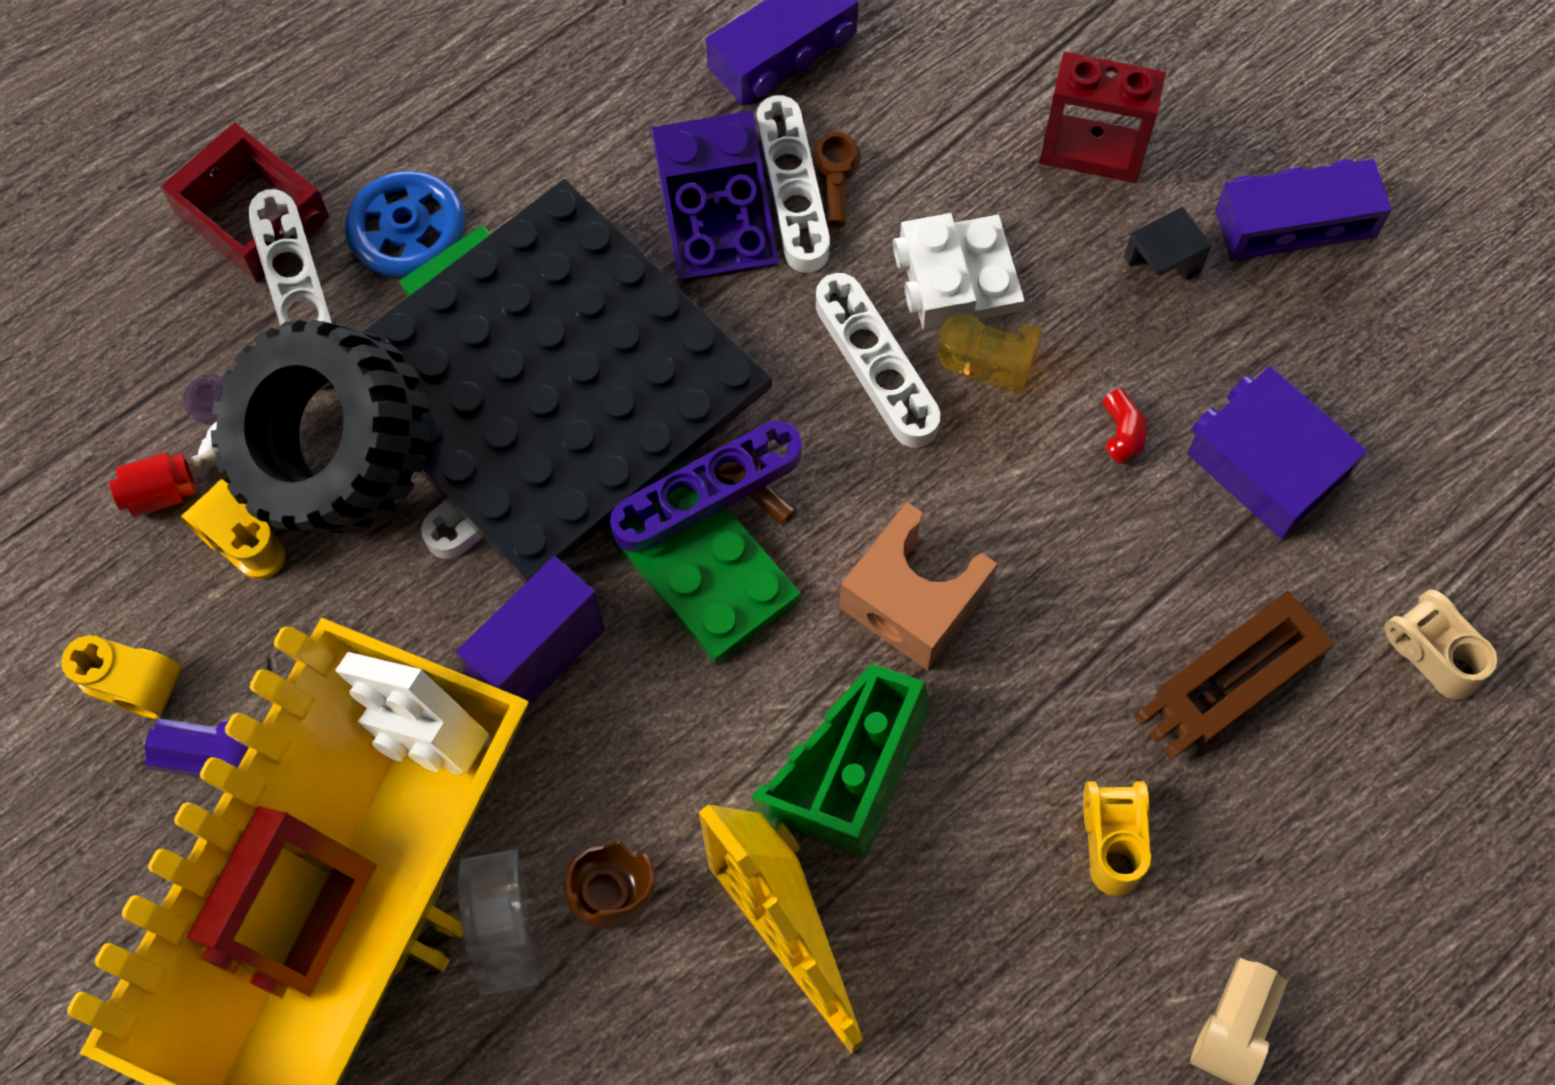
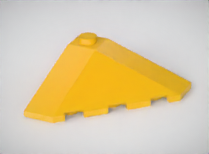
[699,804,863,1054]

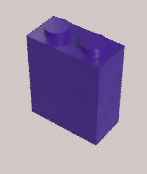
[1187,366,1367,539]
[455,556,605,708]

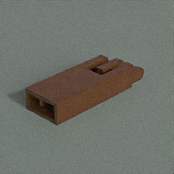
[1134,590,1335,761]

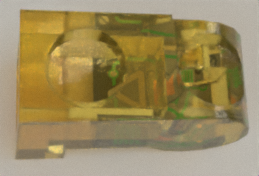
[938,313,1043,394]

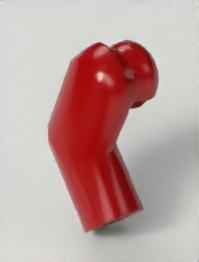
[1101,387,1148,464]

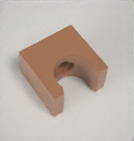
[839,502,997,670]

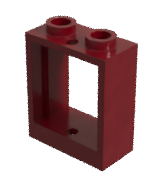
[1039,51,1166,184]
[160,122,330,283]
[186,806,377,998]

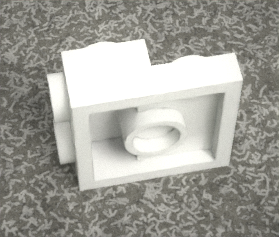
[893,213,1025,330]
[335,652,490,775]

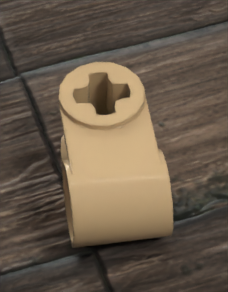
[1384,589,1497,700]

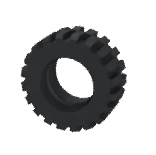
[211,319,430,534]

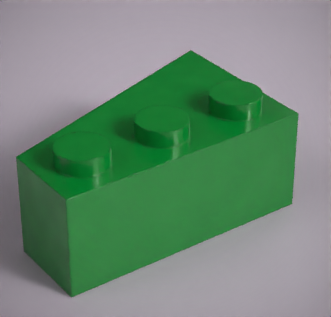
[750,663,931,859]

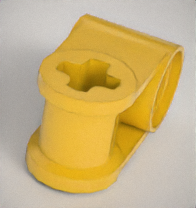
[181,479,286,580]
[61,635,183,720]
[1083,781,1151,897]

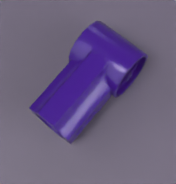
[144,719,248,777]

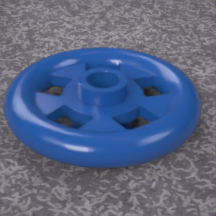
[345,171,465,277]

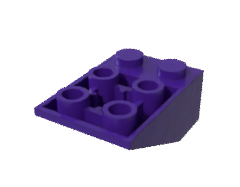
[651,110,779,280]

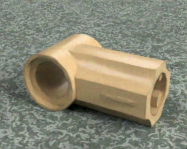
[1190,958,1288,1085]

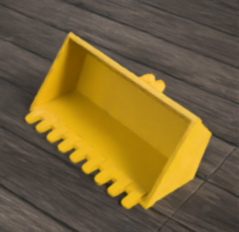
[67,618,529,1085]

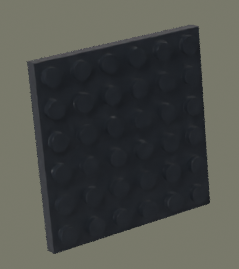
[363,178,772,583]

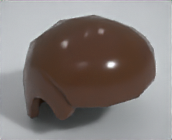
[563,840,656,929]

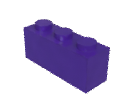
[706,0,858,106]
[1215,158,1392,261]

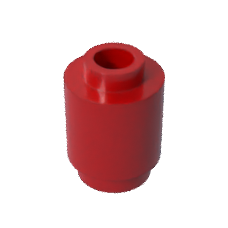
[109,452,197,518]

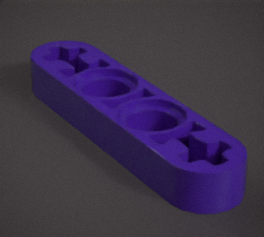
[610,421,802,552]

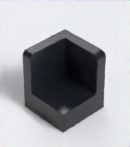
[1124,206,1212,280]

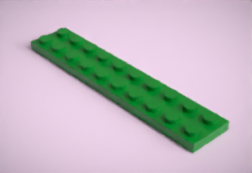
[399,225,801,666]

